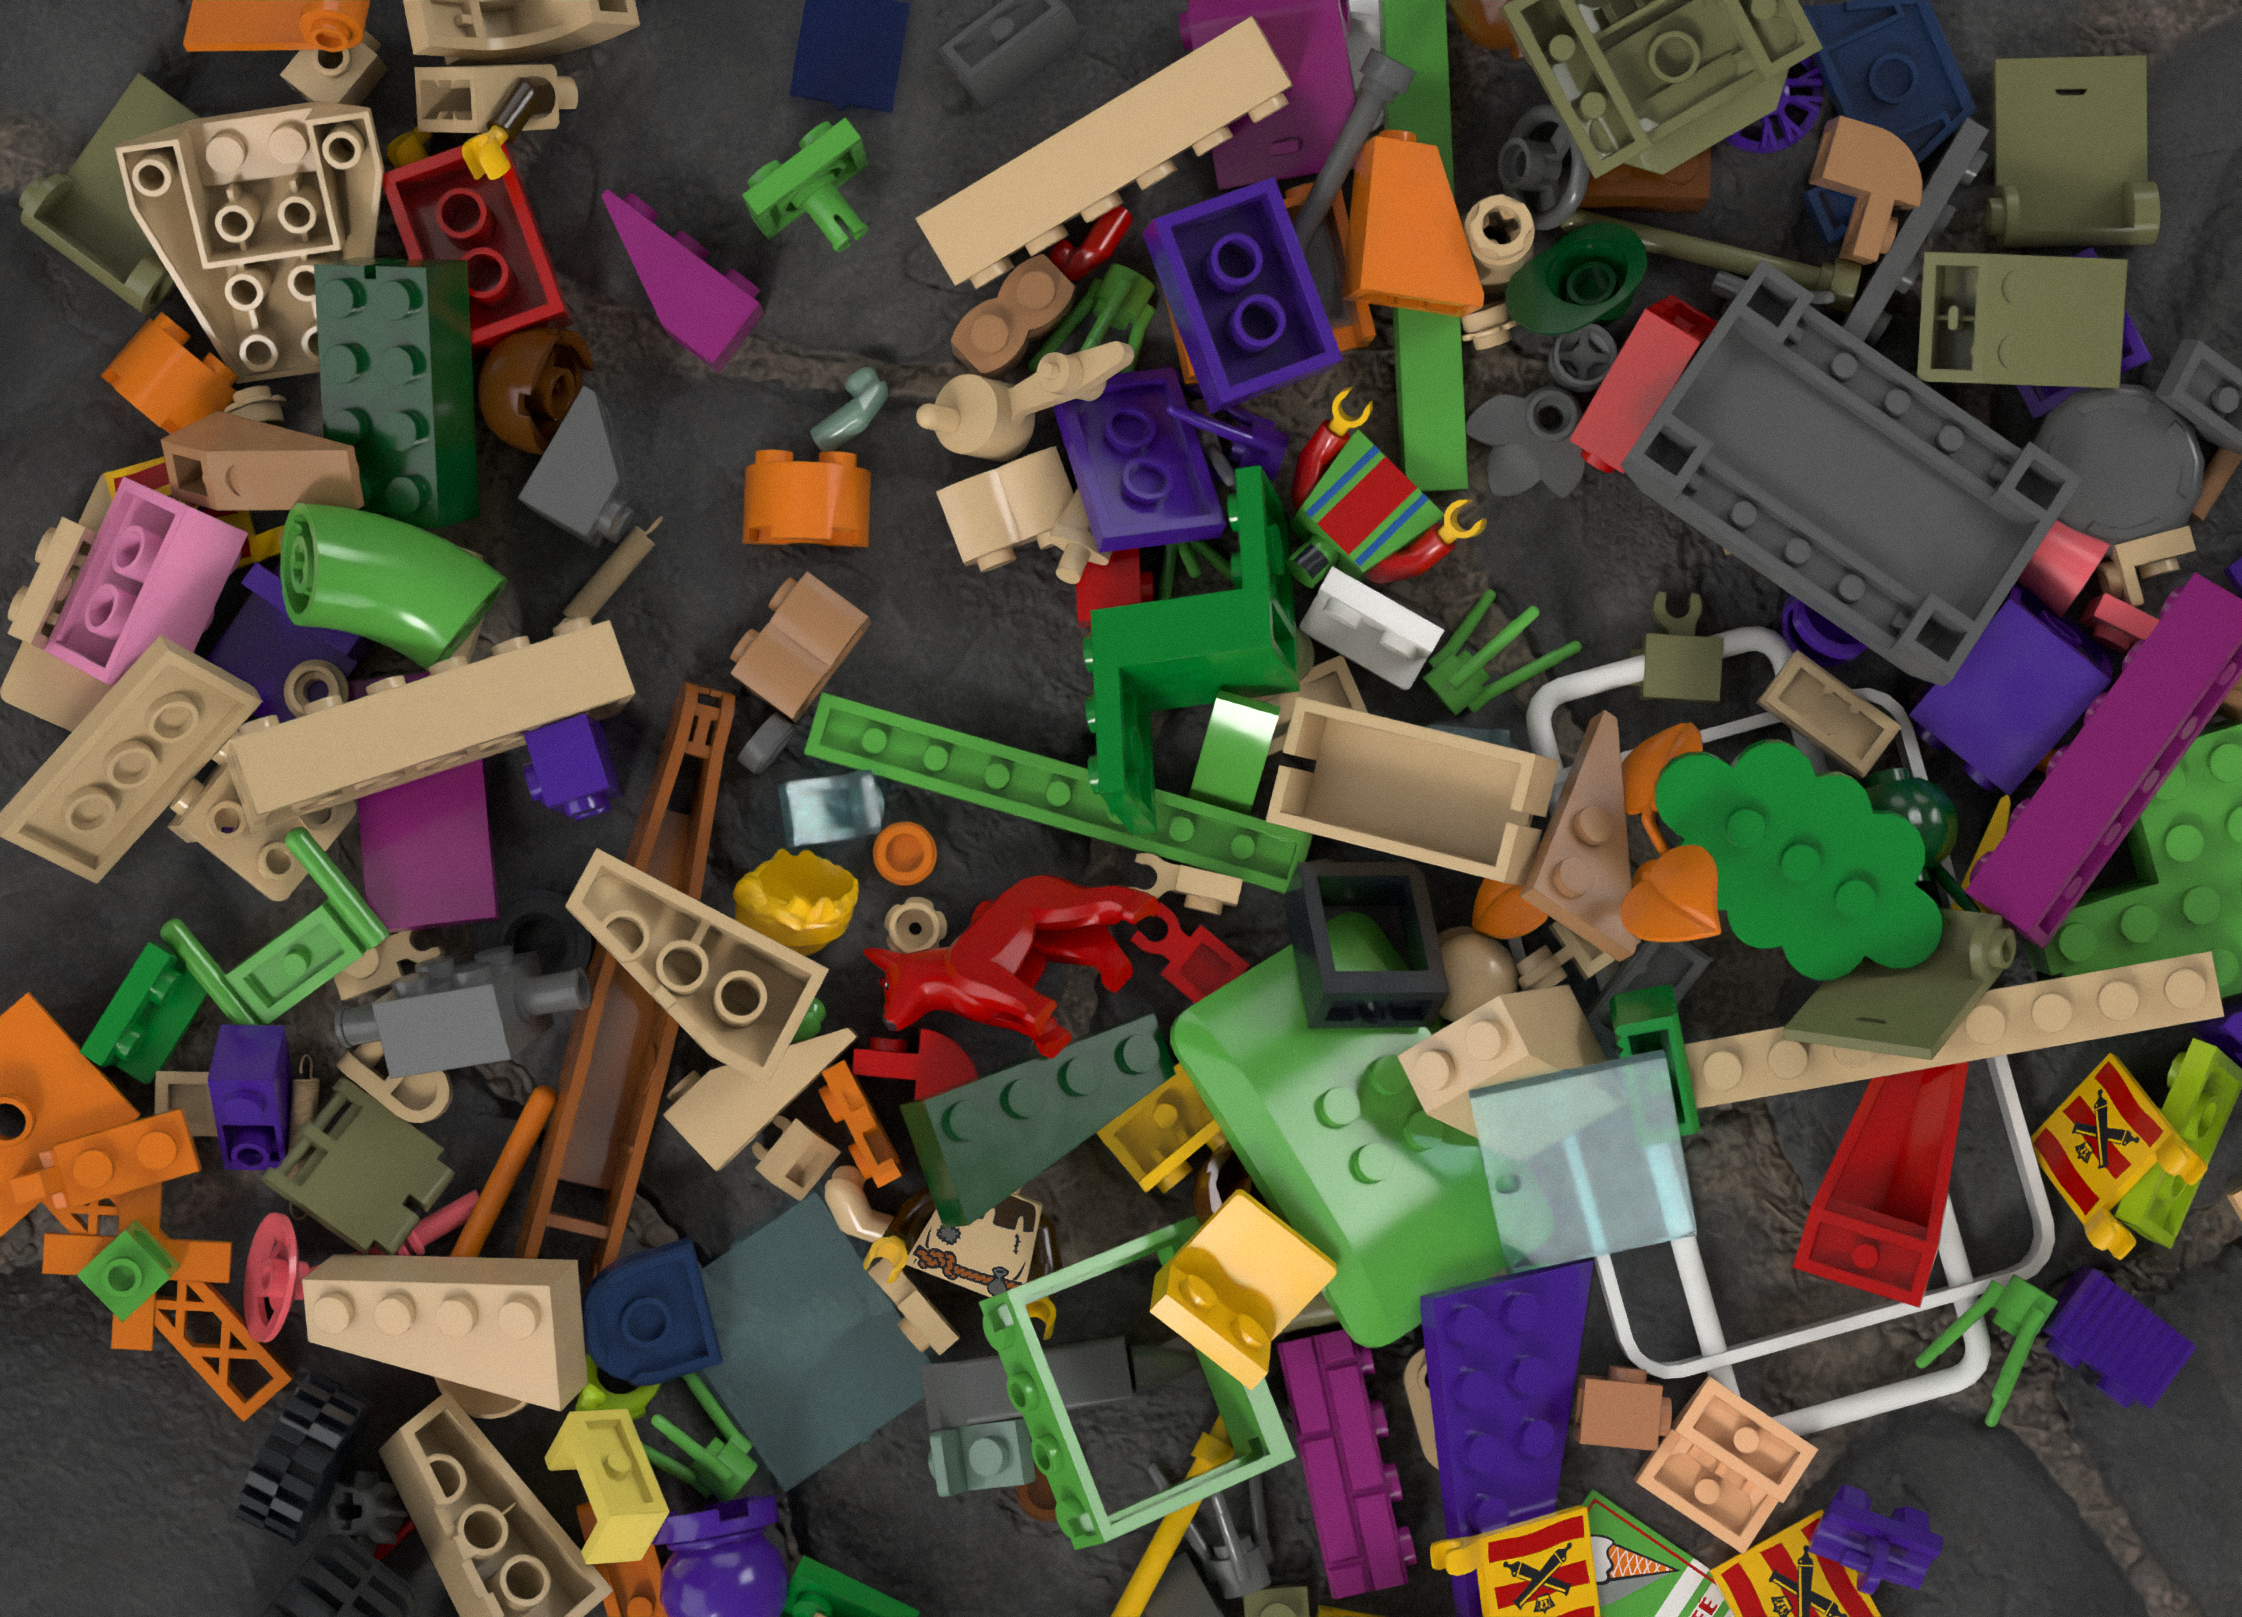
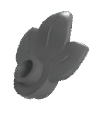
[1465,386,1585,498]

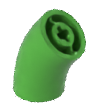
[280,503,508,671]

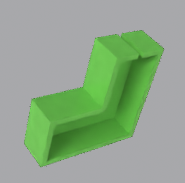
[2023,720,2242,999]

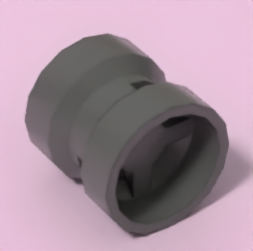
[1547,323,1617,396]

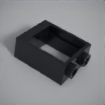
[1283,859,1450,1029]

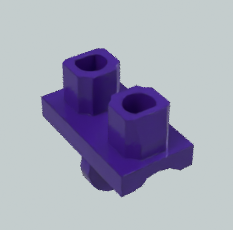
[1808,1485,1943,1595]

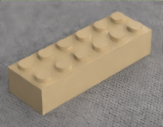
[915,16,1294,289]
[226,617,635,833]

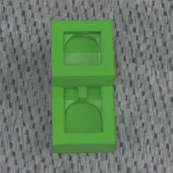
[1188,690,1281,816]

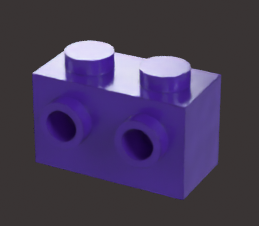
[522,713,624,822]

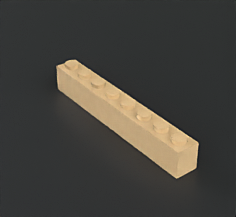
[1684,951,2224,1109]

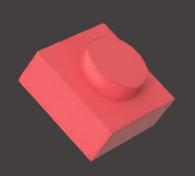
[2079,593,2160,653]

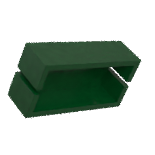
[314,257,479,528]

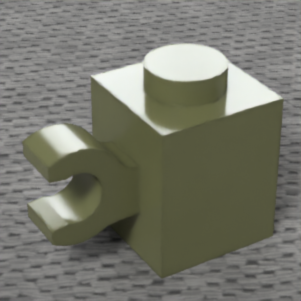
[1627,591,1723,705]

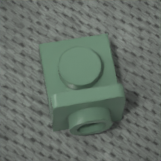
[928,1417,1036,1497]

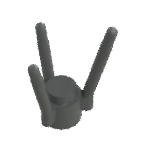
[1147,1463,1275,1599]

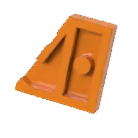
[818,1060,908,1188]

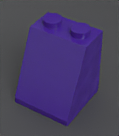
[1909,581,2114,796]

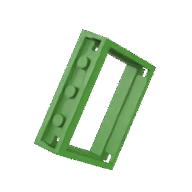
[979,1215,1296,1550]

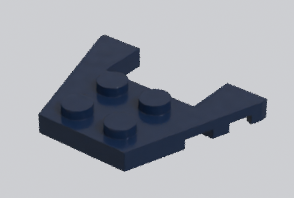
[1801,0,1977,245]

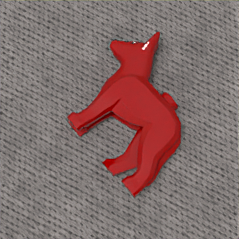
[863,874,1161,1059]

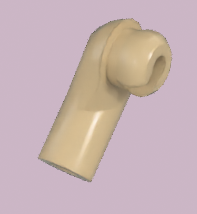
[825,1165,894,1243]

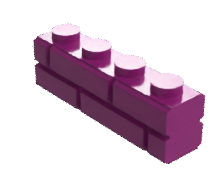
[1275,1325,1417,1599]

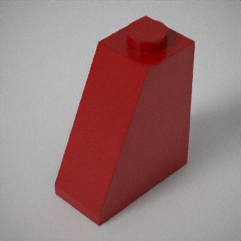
[1569,295,1718,473]

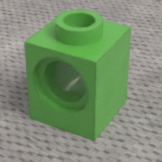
[77,1219,181,1322]

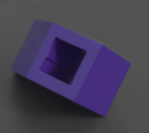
[207,1025,292,1171]

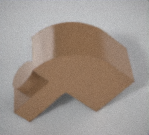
[1809,115,1922,266]

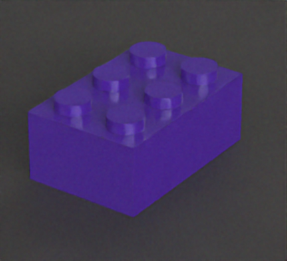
[1142,177,1343,414]

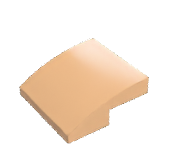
[1633,1376,1819,1554]

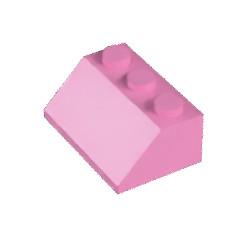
[43,477,248,686]

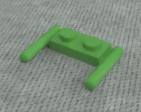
[160,827,391,1025]

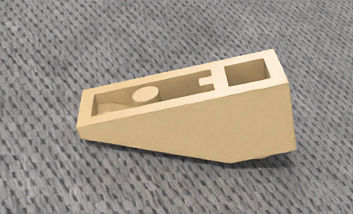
[663,1028,860,1171]

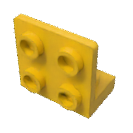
[1150,1189,1337,1390]

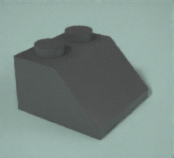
[518,386,634,552]

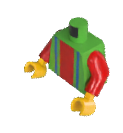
[1286,387,1487,588]

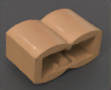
[951,254,1075,380]
[730,571,871,724]

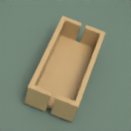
[1265,696,1560,886]

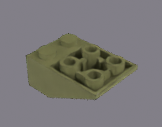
[1917,252,2128,389]

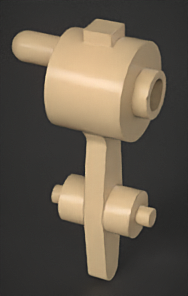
[916,341,1134,462]

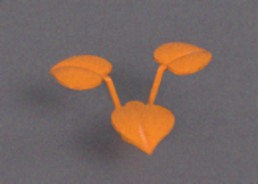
[1472,722,1721,942]

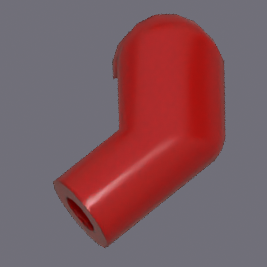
[1048,205,1133,282]

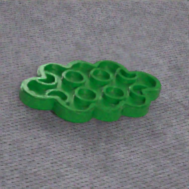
[1654,739,1943,980]

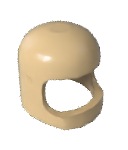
[1437,926,1519,1022]

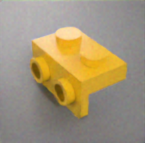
[1096,1062,1228,1194]

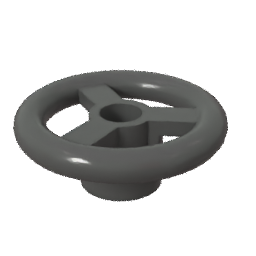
[1498,102,1590,230]

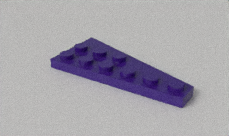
[1420,1257,1594,1617]

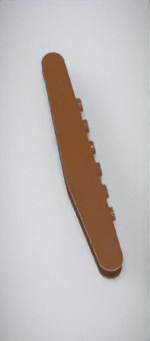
[513,681,735,1301]

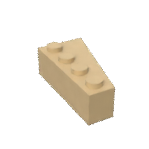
[302,1254,588,1412]

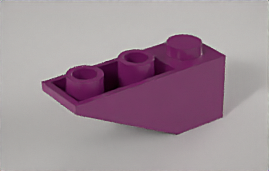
[601,189,764,374]

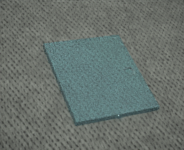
[1468,1049,1697,1275]
[700,1192,933,1492]

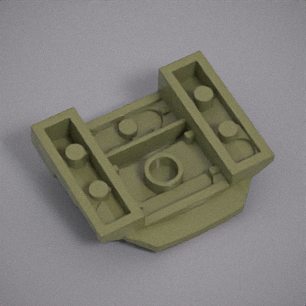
[1498,0,1823,179]

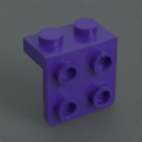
[205,562,375,724]

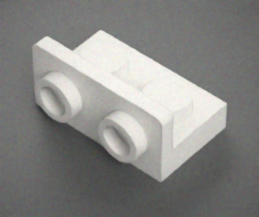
[1299,567,1444,691]

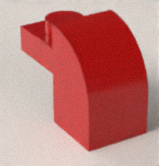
[852,1029,979,1100]

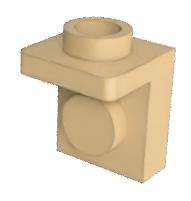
[2097,526,2196,607]

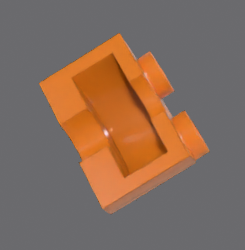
[100,312,239,434]
[742,450,871,548]

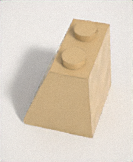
[1397,984,1627,1158]

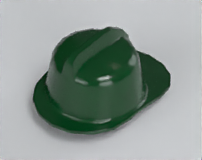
[1505,222,1648,335]

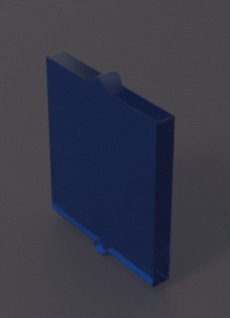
[789,0,911,113]

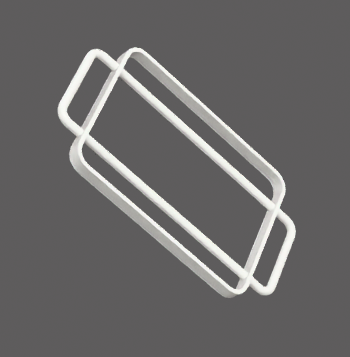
[1504,626,2055,1436]

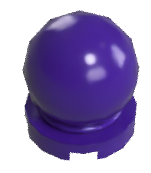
[651,1495,789,1617]

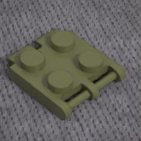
[261,1077,455,1255]

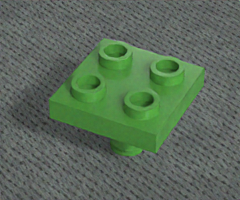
[742,117,869,253]

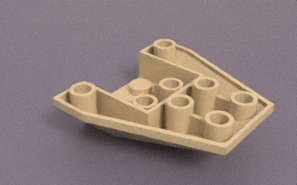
[115,101,384,384]

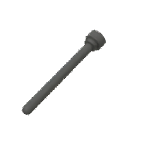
[1292,48,1417,256]

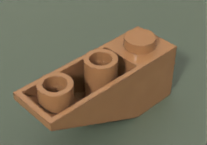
[161,411,364,511]

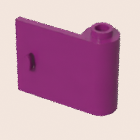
[1179,0,1357,190]

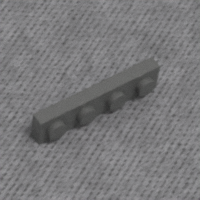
[1839,117,1989,348]

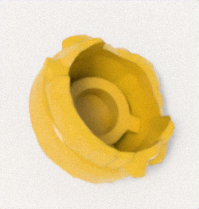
[733,848,859,956]

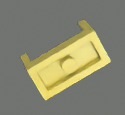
[544,1409,670,1565]

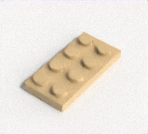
[0,635,263,884]

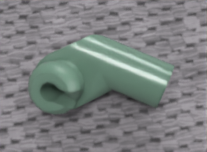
[810,366,888,452]

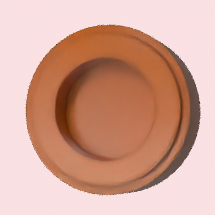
[873,821,938,886]

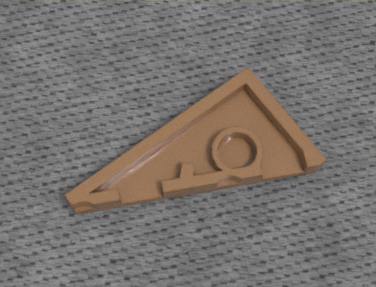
[1520,710,1637,962]

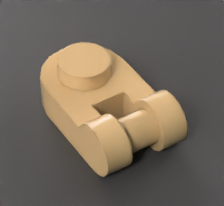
[336,1041,453,1123]

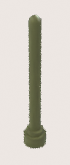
[1560,208,1862,313]

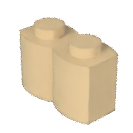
[936,446,1074,572]

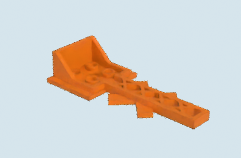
[0,992,295,1422]

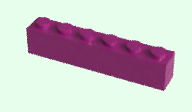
[1965,572,2242,950]

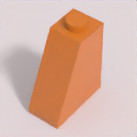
[1342,130,1484,318]

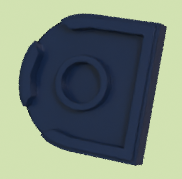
[581,1237,724,1386]

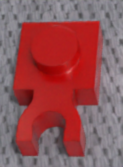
[1130,902,1250,1003]

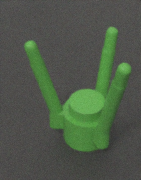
[1028,264,1156,373]
[1423,589,1582,716]
[1915,1274,2058,1427]
[641,1372,759,1504]

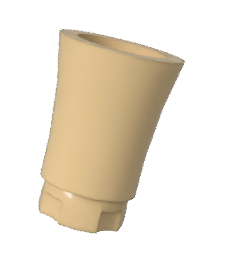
[1460,194,1535,294]

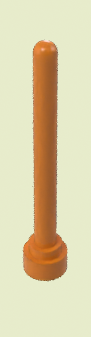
[449,1085,557,1257]

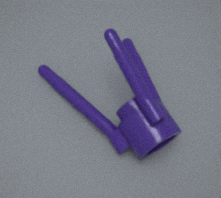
[1159,364,1290,481]

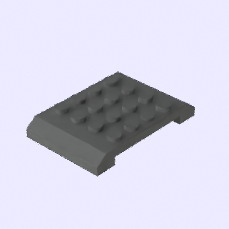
[1620,259,2083,687]

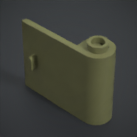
[1984,55,2161,248]
[19,73,201,315]
[1783,908,2016,1060]

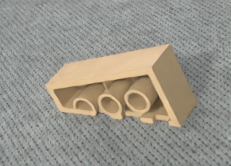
[378,1390,614,1617]

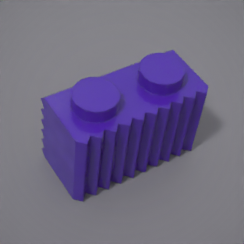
[2041,1266,2197,1409]

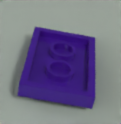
[1053,367,1226,553]

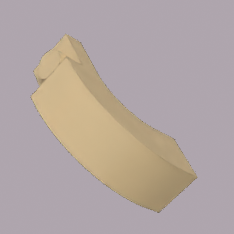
[403,0,640,66]

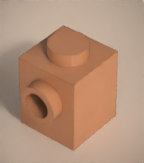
[1573,1365,1672,1451]

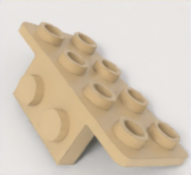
[0,471,113,732]

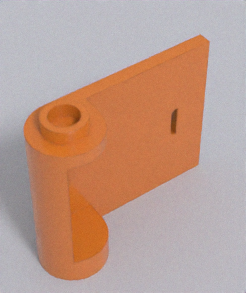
[183,0,370,52]

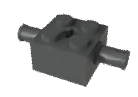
[335,946,591,1079]

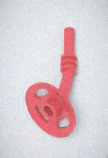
[243,1189,480,1343]

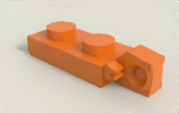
[9,1107,202,1209]

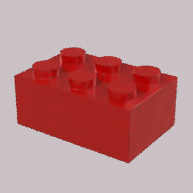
[383,142,574,361]

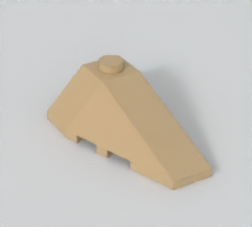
[565,848,829,1086]

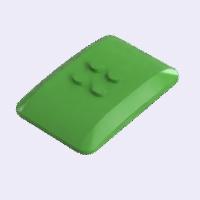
[1170,911,1553,1348]

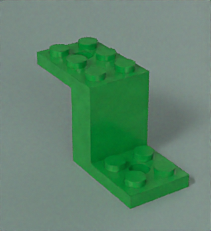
[1083,465,1300,835]

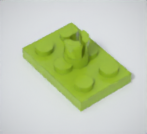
[2114,1038,2242,1249]

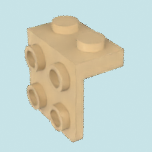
[167,730,356,901]

